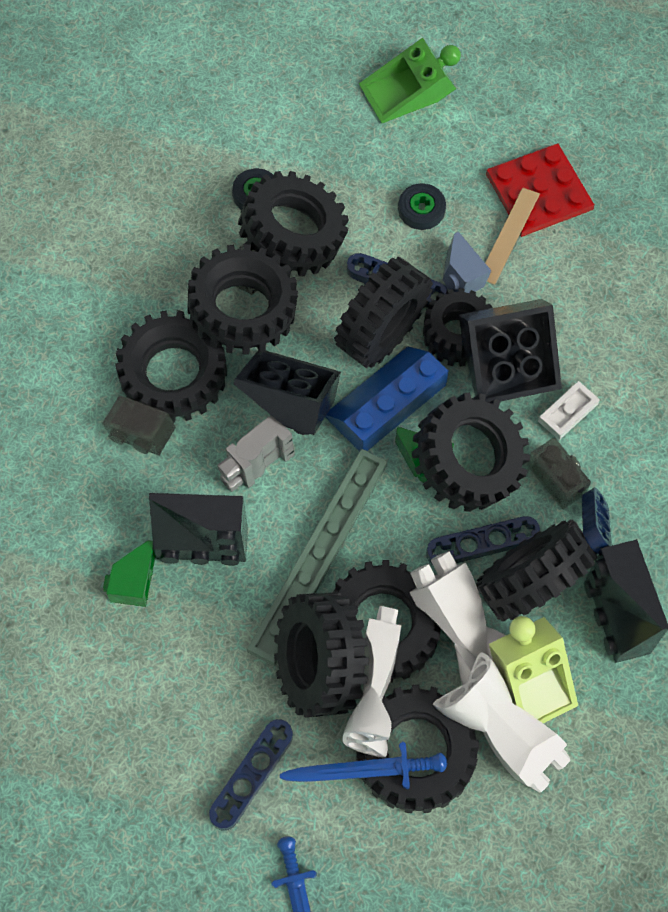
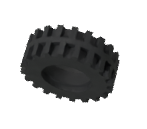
[238,171,349,276]
[187,244,298,355]
[334,256,433,368]
[115,310,227,423]
[411,392,530,512]
[476,519,598,621]
[333,560,441,683]
[274,592,369,718]
[356,684,479,814]

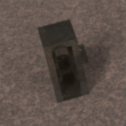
[102,395,176,456]
[527,437,591,510]

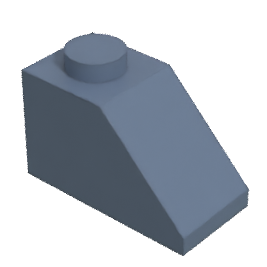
[442,231,491,293]

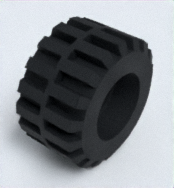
[423,288,493,367]

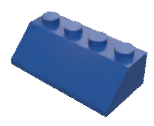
[326,346,449,452]

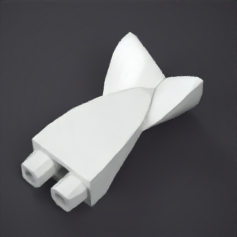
[410,551,506,685]
[343,606,401,758]
[433,652,570,793]

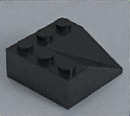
[459,299,562,403]
[234,351,341,435]
[149,493,248,566]
[584,539,668,663]

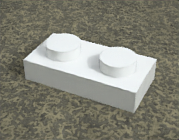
[538,381,600,440]

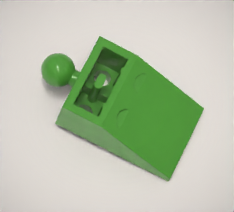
[359,37,461,123]

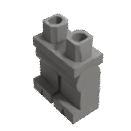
[217,415,295,492]

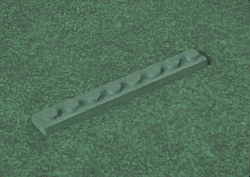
[247,449,387,666]

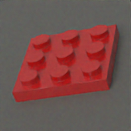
[486,143,595,237]

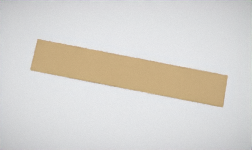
[485,188,540,284]

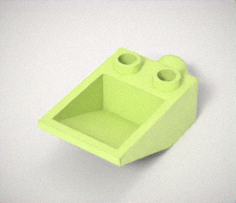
[489,616,578,723]

